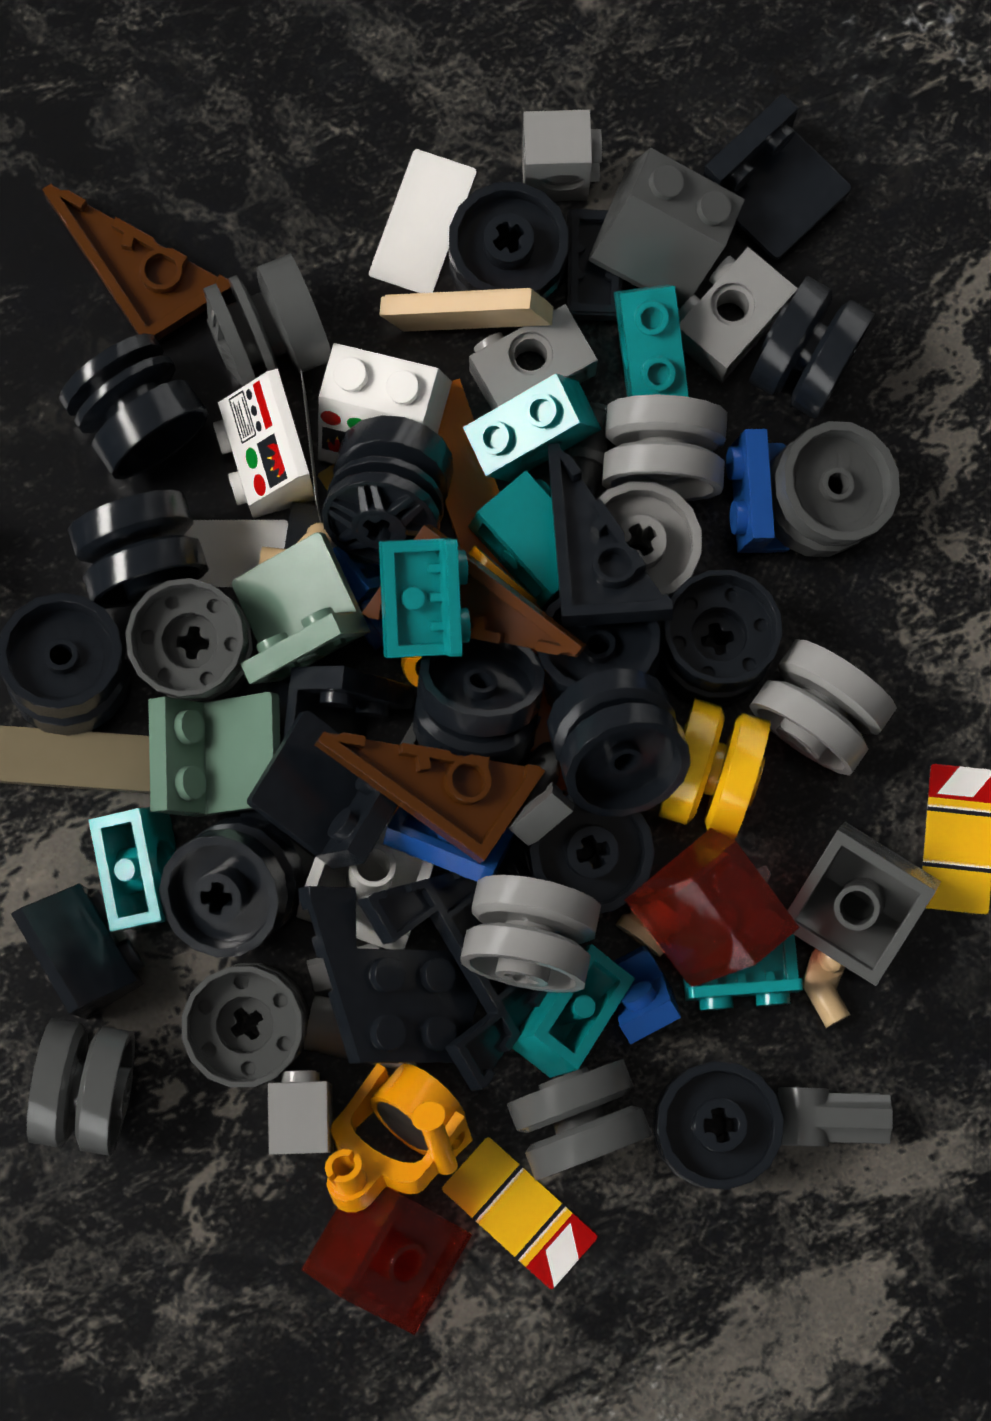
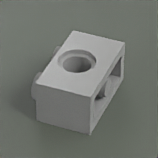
[522,110,602,202]
[678,247,798,383]
[469,304,598,410]
[268,1070,334,1155]

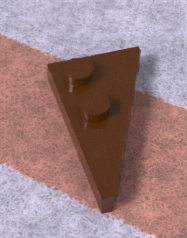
[42,184,233,341]
[362,524,587,657]
[314,732,545,864]

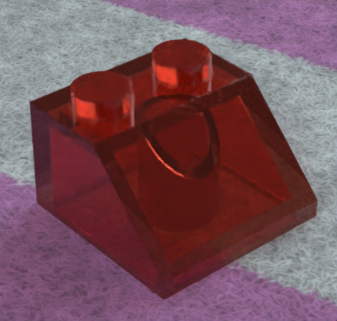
[624,828,800,987]
[301,1186,473,1335]

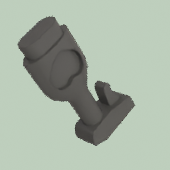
[508,742,574,846]

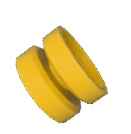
[659,698,771,840]

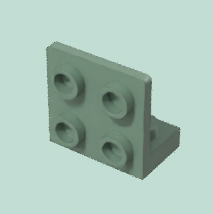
[232,532,371,684]
[148,692,280,817]

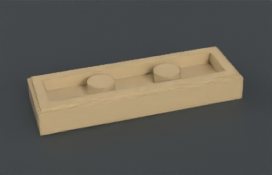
[379,288,553,332]

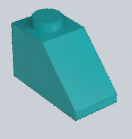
[468,471,559,609]
[512,944,635,1078]

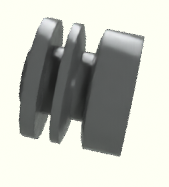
[203,253,331,387]
[125,578,258,703]
[181,963,310,1088]

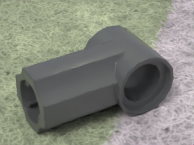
[778,1087,893,1147]

